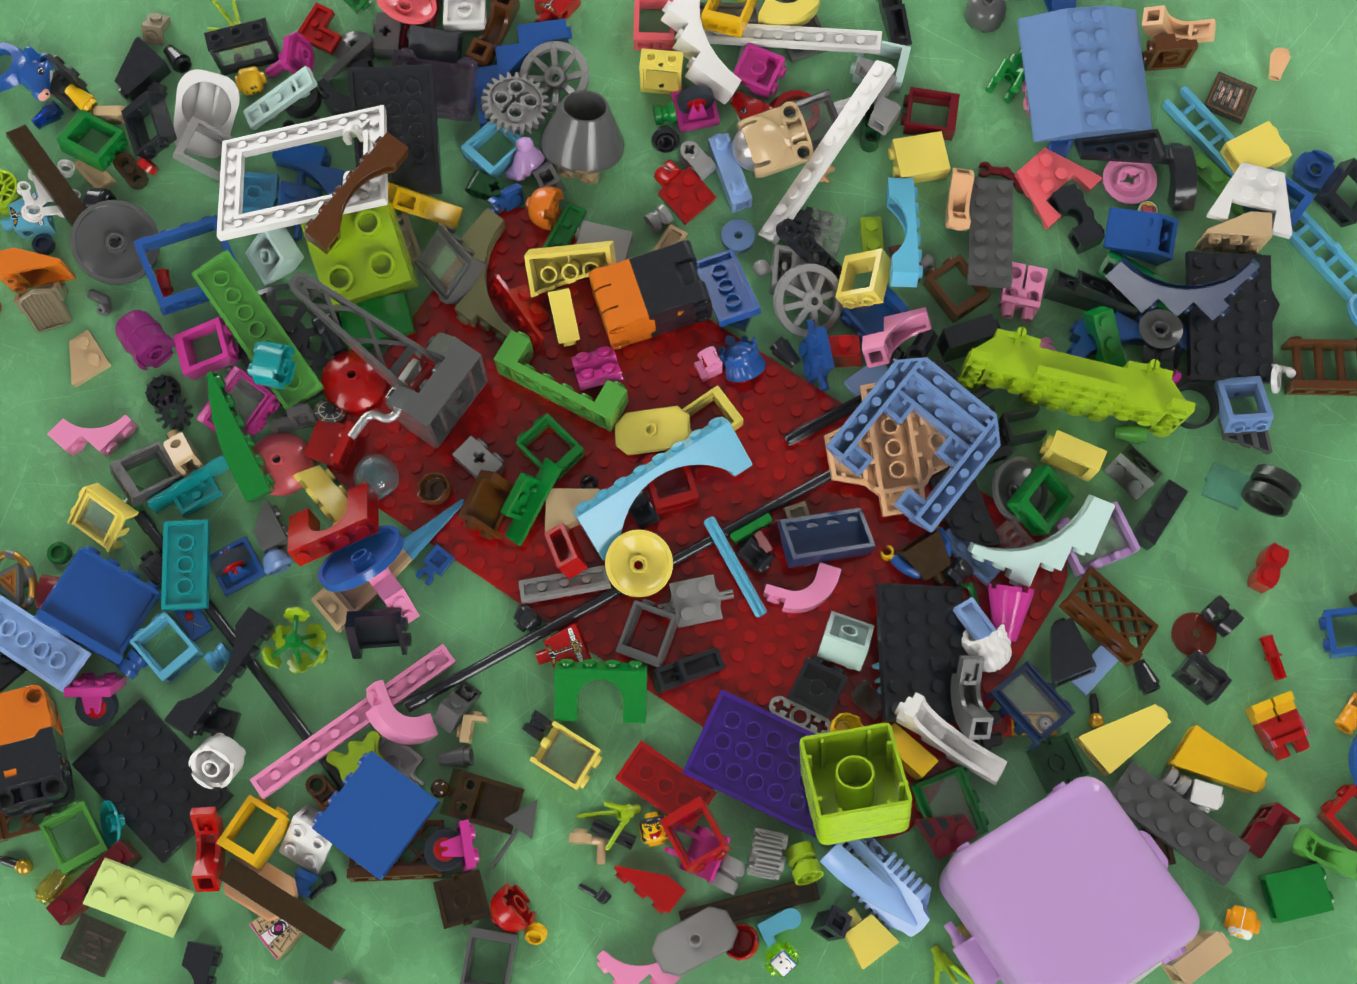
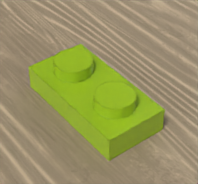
[859,216,884,252]

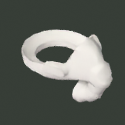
[1271,364,1296,393]

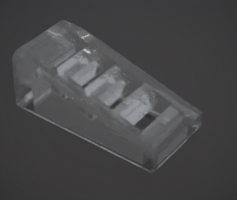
[996,519,1036,548]

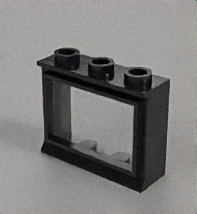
[204,18,280,76]

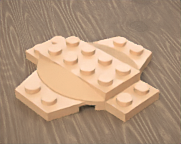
[824,383,949,517]

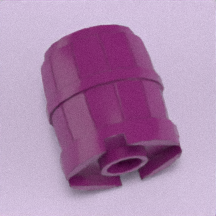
[115,310,176,370]

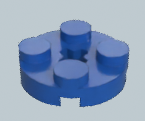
[1292,150,1335,193]

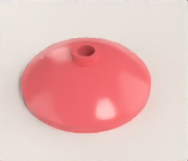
[376,0,437,25]
[254,432,314,496]

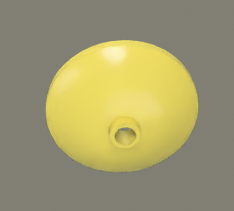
[605,530,673,598]

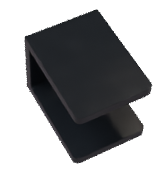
[998,406,1047,447]

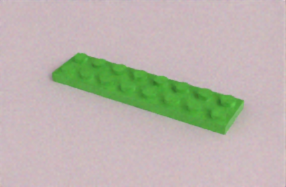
[191,249,324,410]

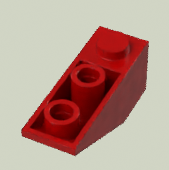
[614,866,686,914]

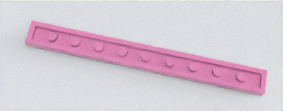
[250,644,456,799]

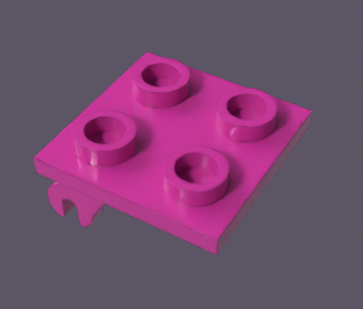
[663,825,731,882]

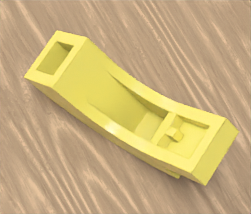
[758,0,820,27]

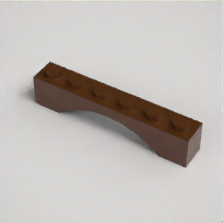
[304,132,409,254]

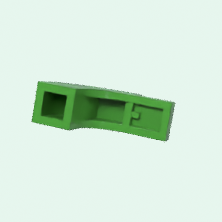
[1292,826,1357,881]

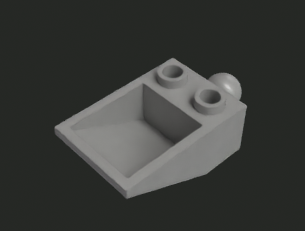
[753,245,833,302]

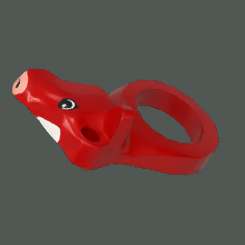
[729,90,820,134]

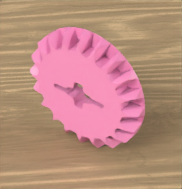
[1102,161,1157,205]

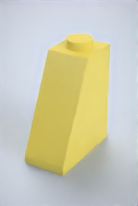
[547,287,580,347]

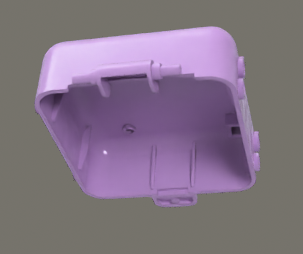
[939,776,1200,984]

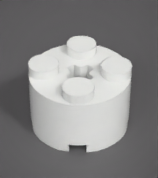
[189,733,246,789]

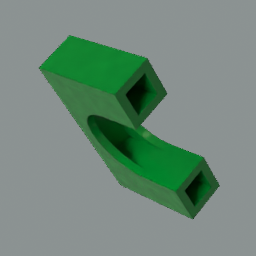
[554,659,647,723]

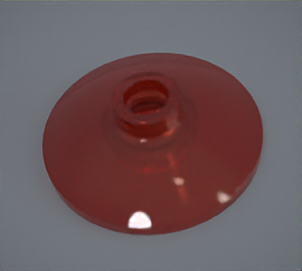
[1171,612,1217,656]

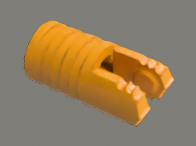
[1334,692,1357,735]

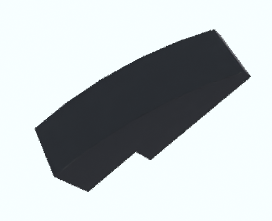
[878,0,912,46]
[649,647,725,695]

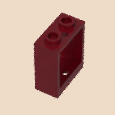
[900,87,960,141]

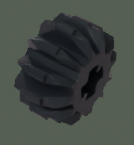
[155,395,194,431]

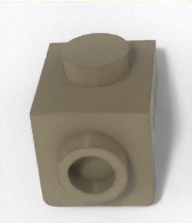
[141,13,171,46]

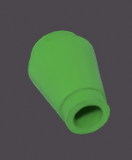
[1114,423,1148,444]

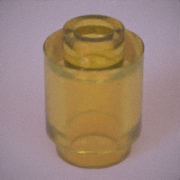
[34,868,71,905]

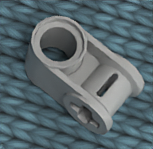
[679,141,717,181]

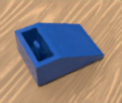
[1103,207,1178,266]

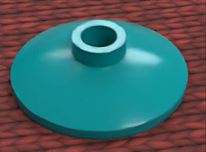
[100,800,125,847]

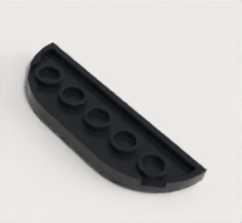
[928,466,1001,548]

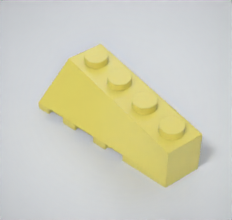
[293,465,347,525]

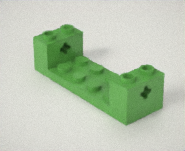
[494,330,628,432]

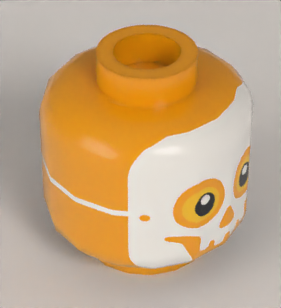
[1224,905,1261,940]

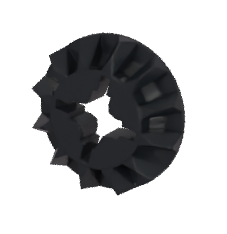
[145,374,181,408]

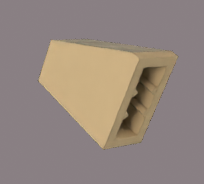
[545,488,600,532]

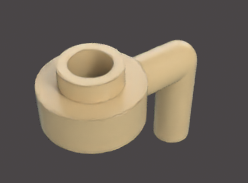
[568,828,607,865]

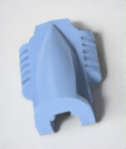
[819,837,932,937]

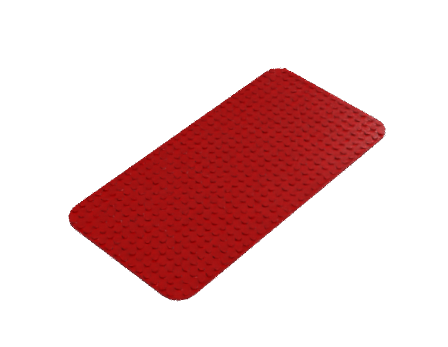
[326,208,1068,838]

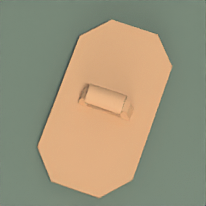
[223,853,298,921]

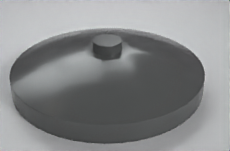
[70,200,160,285]

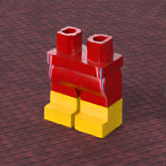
[1244,691,1310,761]

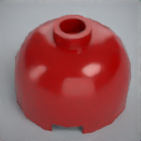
[490,883,535,932]

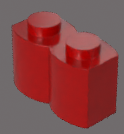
[1247,543,1289,594]

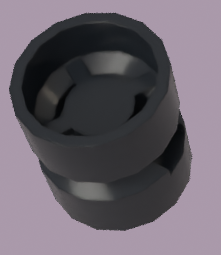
[1142,343,1181,371]
[1199,595,1244,638]

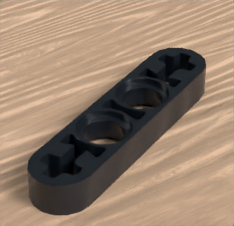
[776,218,842,282]

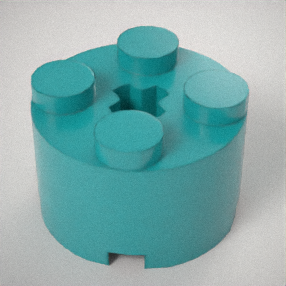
[248,341,296,389]

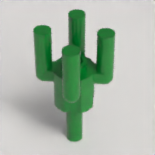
[985,47,1025,104]

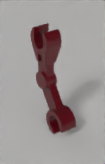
[978,162,1024,194]

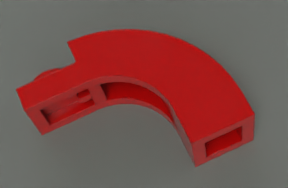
[190,807,225,892]

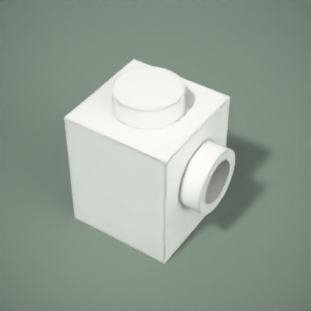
[1184,779,1224,814]

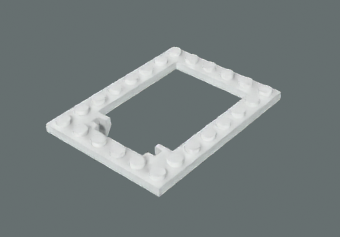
[217,105,388,241]

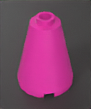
[988,583,1034,646]

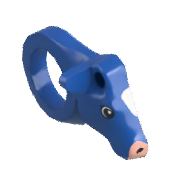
[0,42,53,101]

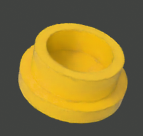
[524,922,548,945]

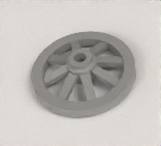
[520,41,590,112]
[773,263,842,337]

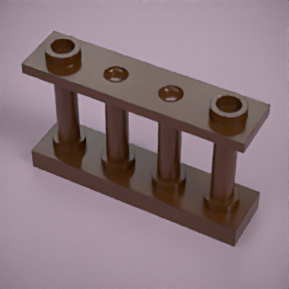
[1281,336,1357,396]

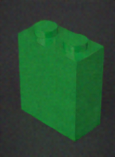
[1258,863,1335,923]

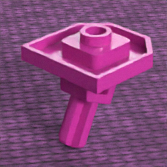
[265,32,315,79]

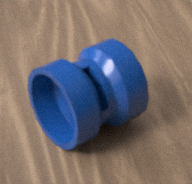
[116,648,148,680]
[295,867,319,898]

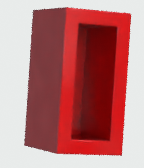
[544,523,588,579]

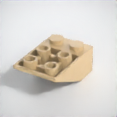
[1194,211,1272,254]

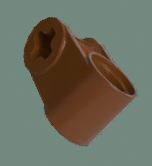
[305,774,340,812]

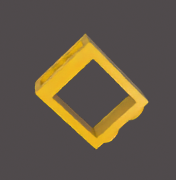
[701,0,758,38]
[216,795,291,871]

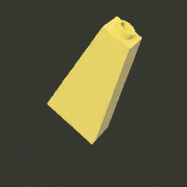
[1074,704,1171,776]

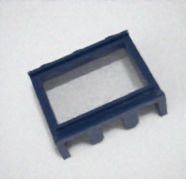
[983,661,1075,752]

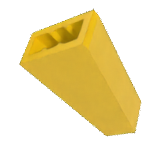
[1166,725,1268,794]

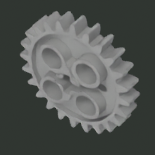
[481,72,549,136]

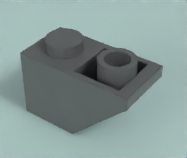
[532,158,567,192]
[253,501,289,553]
[433,681,482,734]

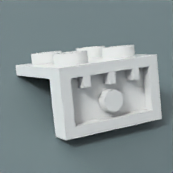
[279,804,332,874]

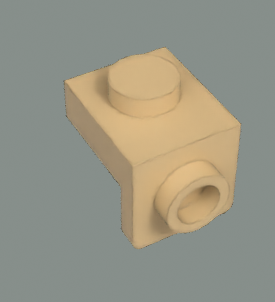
[457,711,489,745]

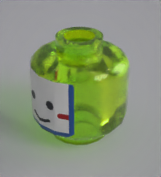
[764,941,800,978]

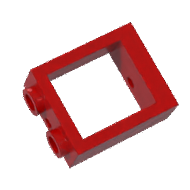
[641,450,699,514]
[1316,784,1357,852]
[660,796,732,874]

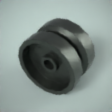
[1241,464,1302,517]

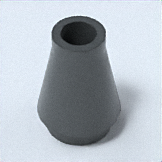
[438,745,474,768]

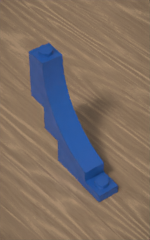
[473,19,573,128]

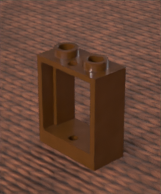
[923,254,991,324]

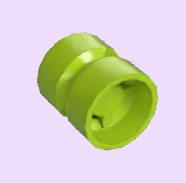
[785,841,824,885]

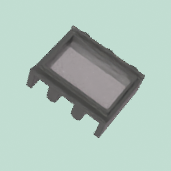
[783,89,839,158]
[412,223,487,305]

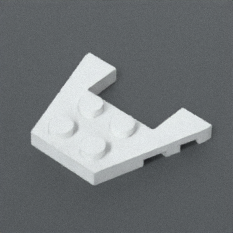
[1206,162,1292,239]

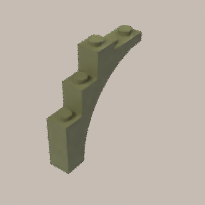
[454,208,513,343]

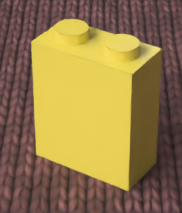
[1220,121,1292,173]
[888,131,951,184]

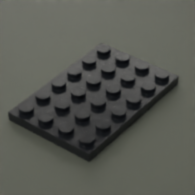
[348,64,443,195]
[1185,251,1273,384]
[875,583,966,723]
[71,699,234,863]

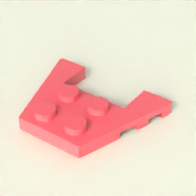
[1015,147,1103,231]

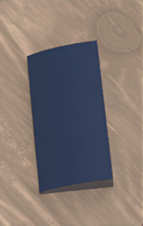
[779,508,876,568]

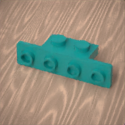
[146,455,230,518]

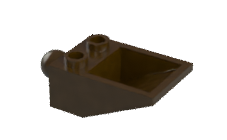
[430,768,525,834]

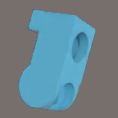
[756,908,801,947]

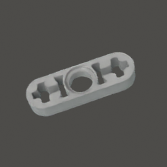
[769,696,831,734]

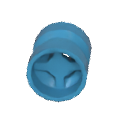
[203,642,232,673]

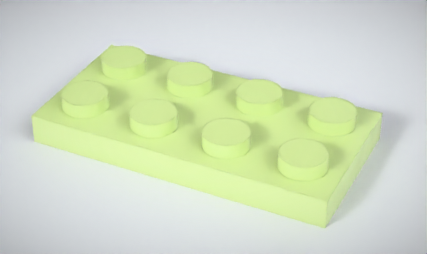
[83,857,194,938]

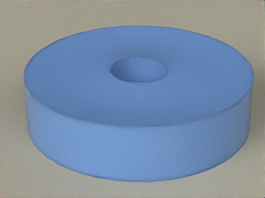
[721,219,755,254]

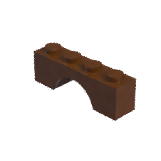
[465,0,520,68]

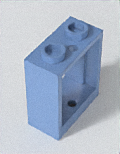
[1213,376,1274,433]

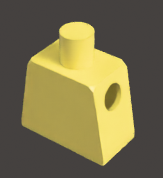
[845,908,899,969]

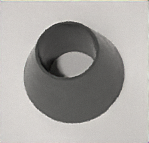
[541,90,625,174]

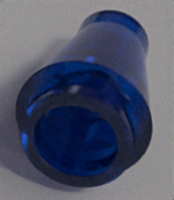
[31,101,64,130]

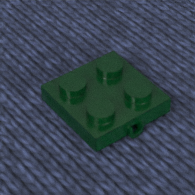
[1025,732,1089,794]

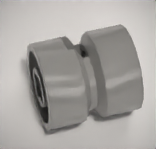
[707,855,748,896]

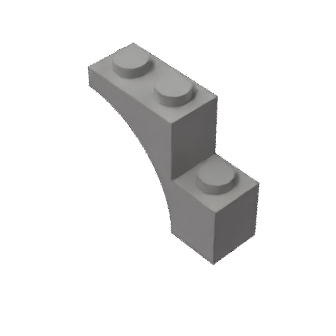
[855,57,902,136]

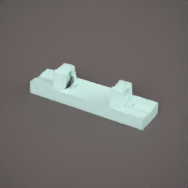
[243,66,318,130]

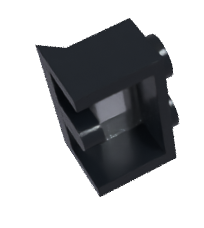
[1171,650,1232,705]

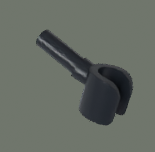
[309,871,337,900]
[578,883,611,904]

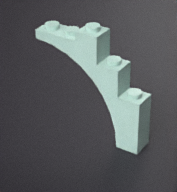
[967,494,1115,587]

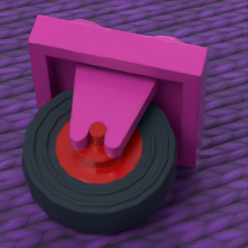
[671,85,720,133]
[64,672,127,727]
[423,819,479,872]

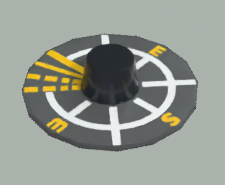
[314,398,347,423]

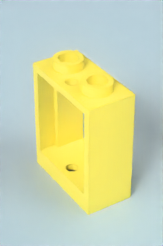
[639,48,683,95]
[835,248,891,309]
[682,385,743,433]
[1039,430,1107,482]

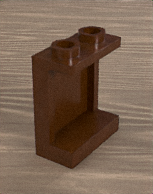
[458,469,514,540]

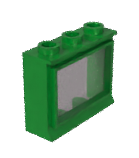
[908,765,989,835]

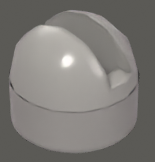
[920,253,936,272]

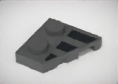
[1218,412,1273,454]

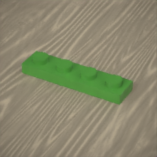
[1195,151,1248,217]

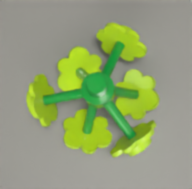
[262,607,329,674]

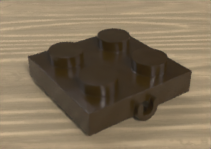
[433,869,491,929]

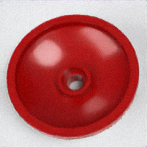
[321,350,387,412]

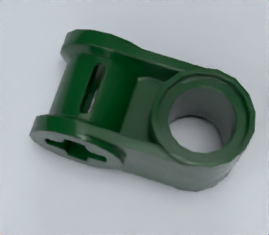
[465,170,504,201]

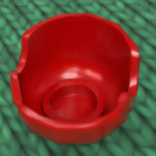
[726,923,759,961]

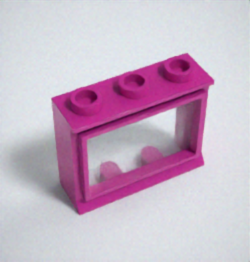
[196,365,280,438]

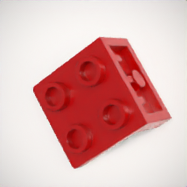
[303,419,360,471]

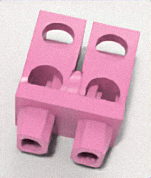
[998,262,1048,323]

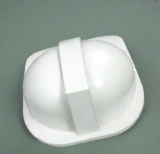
[173,69,240,159]

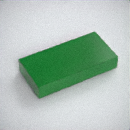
[729,513,773,546]

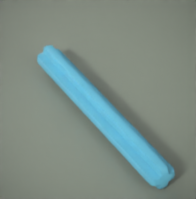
[704,516,767,617]

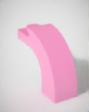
[763,563,841,613]
[366,680,438,745]

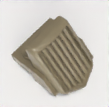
[13,281,72,332]

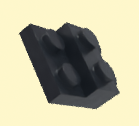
[787,655,848,719]

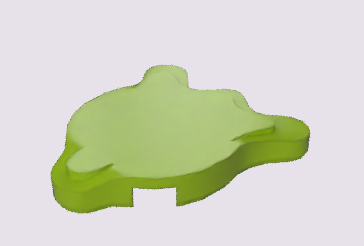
[326,731,385,781]

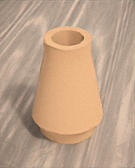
[1268,48,1291,81]

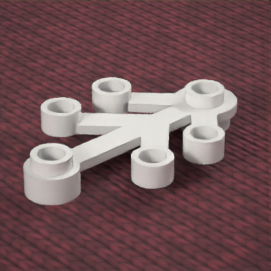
[17,159,81,223]

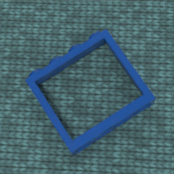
[133,215,237,316]

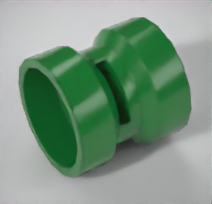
[652,101,677,126]

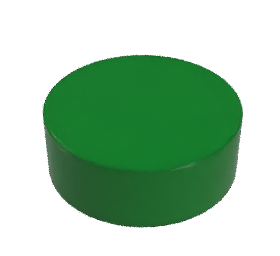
[47,542,72,565]

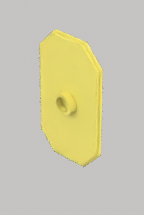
[615,406,691,455]

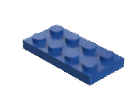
[697,249,761,327]

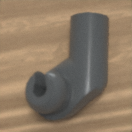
[87,289,112,316]

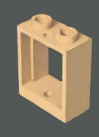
[1160,930,1233,984]

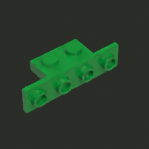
[500,458,563,546]

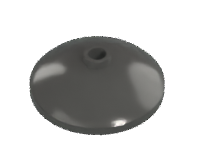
[992,456,1048,523]

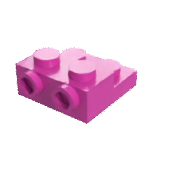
[733,42,787,99]
[571,346,623,391]

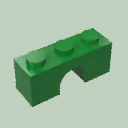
[1082,306,1126,367]

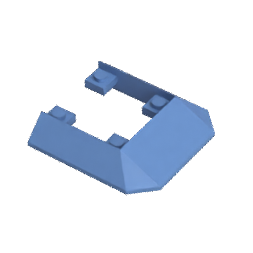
[826,357,1001,533]

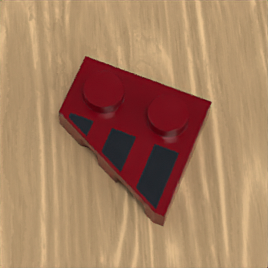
[913,814,978,860]

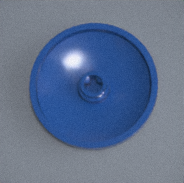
[318,525,404,592]

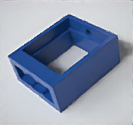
[1242,168,1315,227]
[1319,606,1357,659]

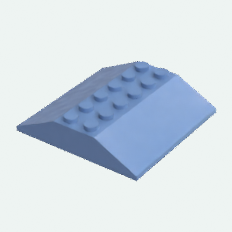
[1017,5,1152,143]

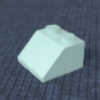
[245,227,304,286]
[817,611,874,671]

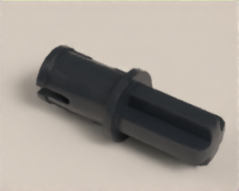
[590,819,637,850]

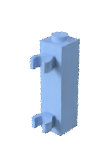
[708,133,753,213]

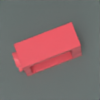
[633,0,675,51]

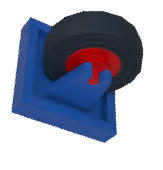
[210,536,267,597]

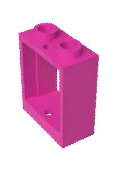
[173,317,239,380]

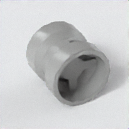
[644,204,673,233]
[1159,765,1192,796]

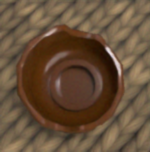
[417,472,451,505]

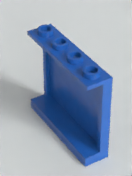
[33,546,161,665]
[312,751,440,880]

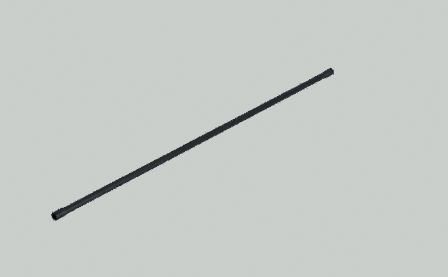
[403,384,999,713]

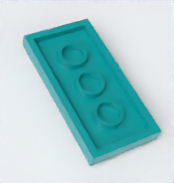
[161,519,211,611]

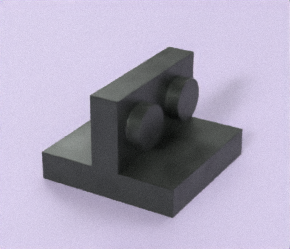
[1104,444,1163,501]

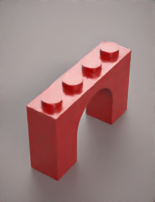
[287,482,379,566]

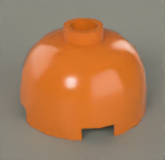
[525,186,564,230]

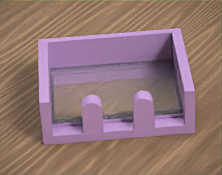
[1052,501,1141,578]

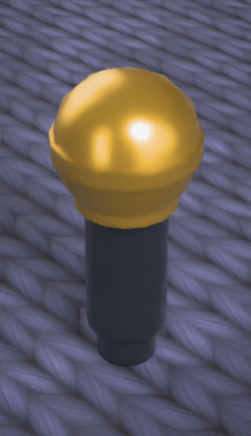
[1088,694,1105,729]
[0,856,33,875]

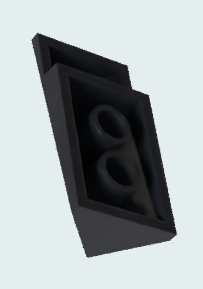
[1044,269,1138,319]

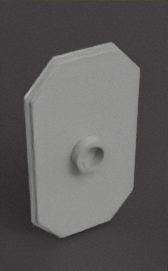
[651,906,738,977]

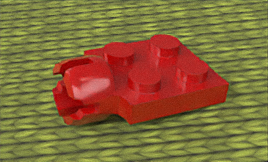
[654,160,717,226]

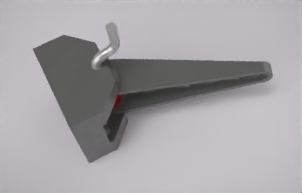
[289,272,488,449]

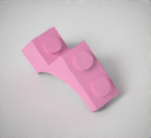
[862,307,931,368]
[47,415,138,457]
[369,567,420,624]
[596,949,682,984]

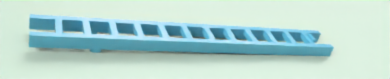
[1161,85,1357,302]

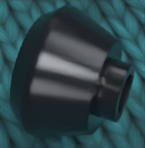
[651,125,680,153]
[513,604,542,633]

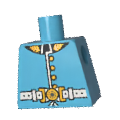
[0,191,57,239]

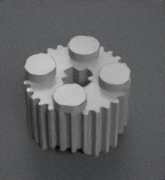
[747,828,788,880]

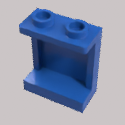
[840,285,909,343]

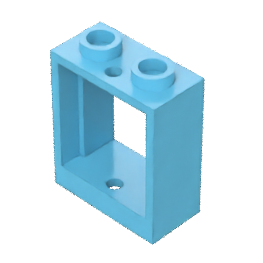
[461,121,525,178]
[129,611,205,684]

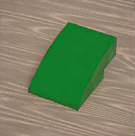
[339,292,416,350]

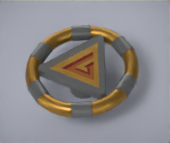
[0,550,38,611]

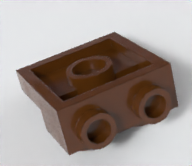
[1142,33,1198,71]

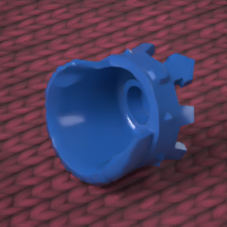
[718,335,766,382]

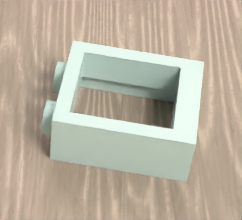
[850,40,911,93]

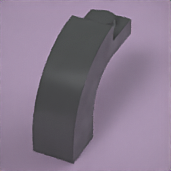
[951,656,994,739]

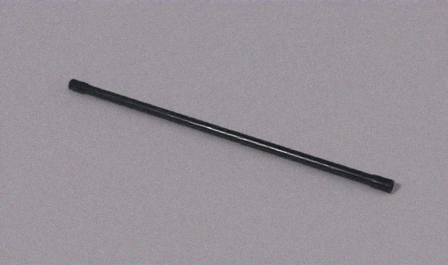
[134,511,344,790]

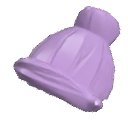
[505,137,546,181]

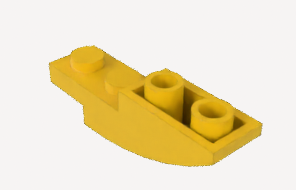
[388,182,463,228]

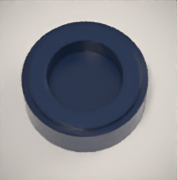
[32,234,56,255]

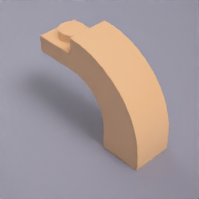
[1142,5,1216,43]
[945,168,975,231]

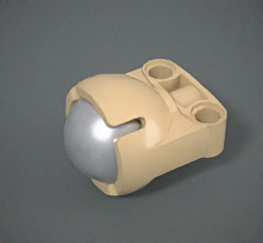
[732,102,813,178]

